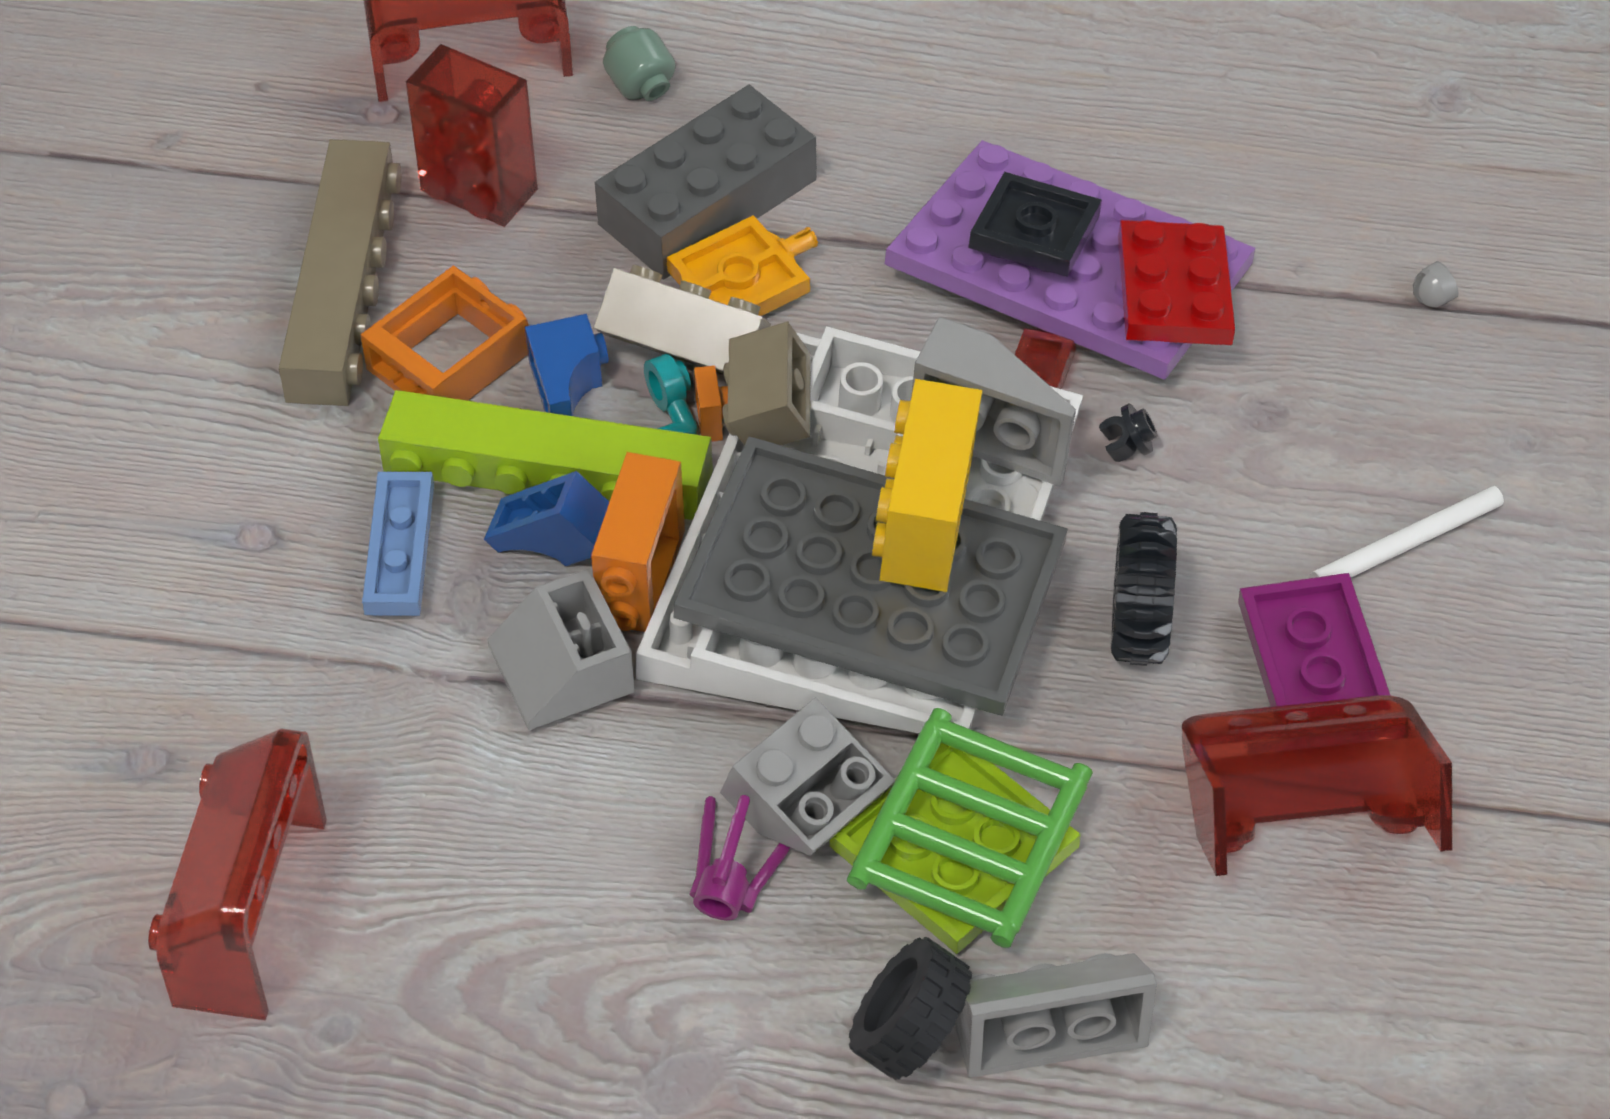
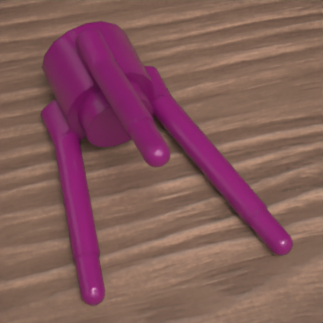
[689,795,791,921]

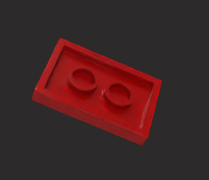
[1118,220,1235,346]

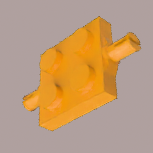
[667,215,818,316]

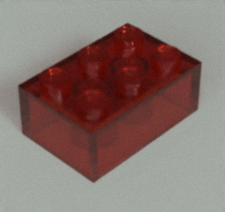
[405,44,538,227]

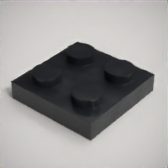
[968,171,1102,277]

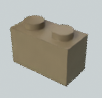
[723,321,811,446]

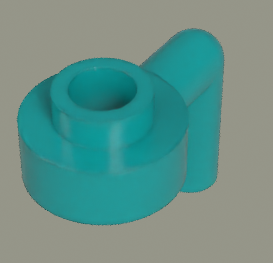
[644,354,698,435]

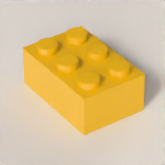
[872,379,982,592]

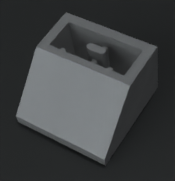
[487,569,635,730]
[720,697,895,856]

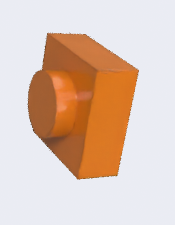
[694,365,728,442]

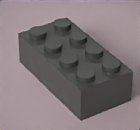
[594,84,817,280]

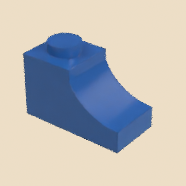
[525,313,609,416]
[484,471,609,566]

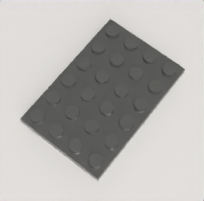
[674,436,1068,716]

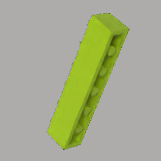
[378,390,713,520]

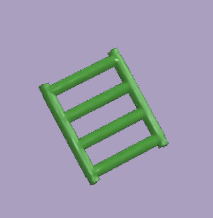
[847,708,1093,948]

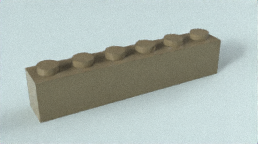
[279,139,402,406]

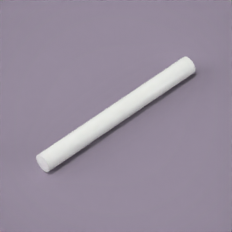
[1310,486,1504,578]

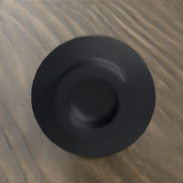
[1099,403,1158,462]

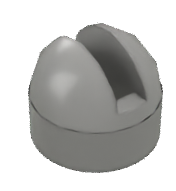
[1413,261,1459,307]

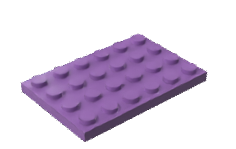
[885,140,1255,380]

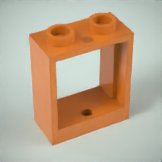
[360,265,529,401]
[591,452,685,632]

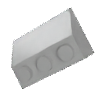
[955,953,1157,1078]

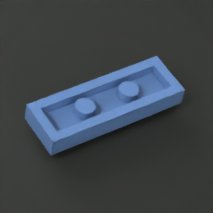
[362,472,434,616]

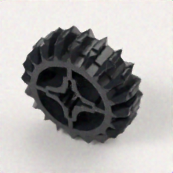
[1111,512,1178,666]

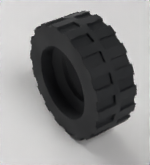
[848,937,972,1080]

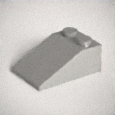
[911,316,1076,487]

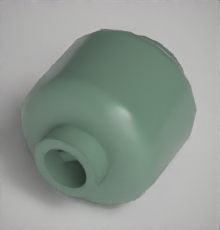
[603,26,676,101]

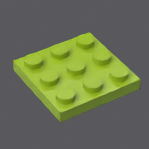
[829,743,1081,954]

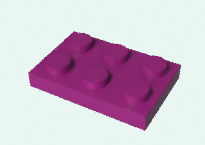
[1238,573,1395,737]

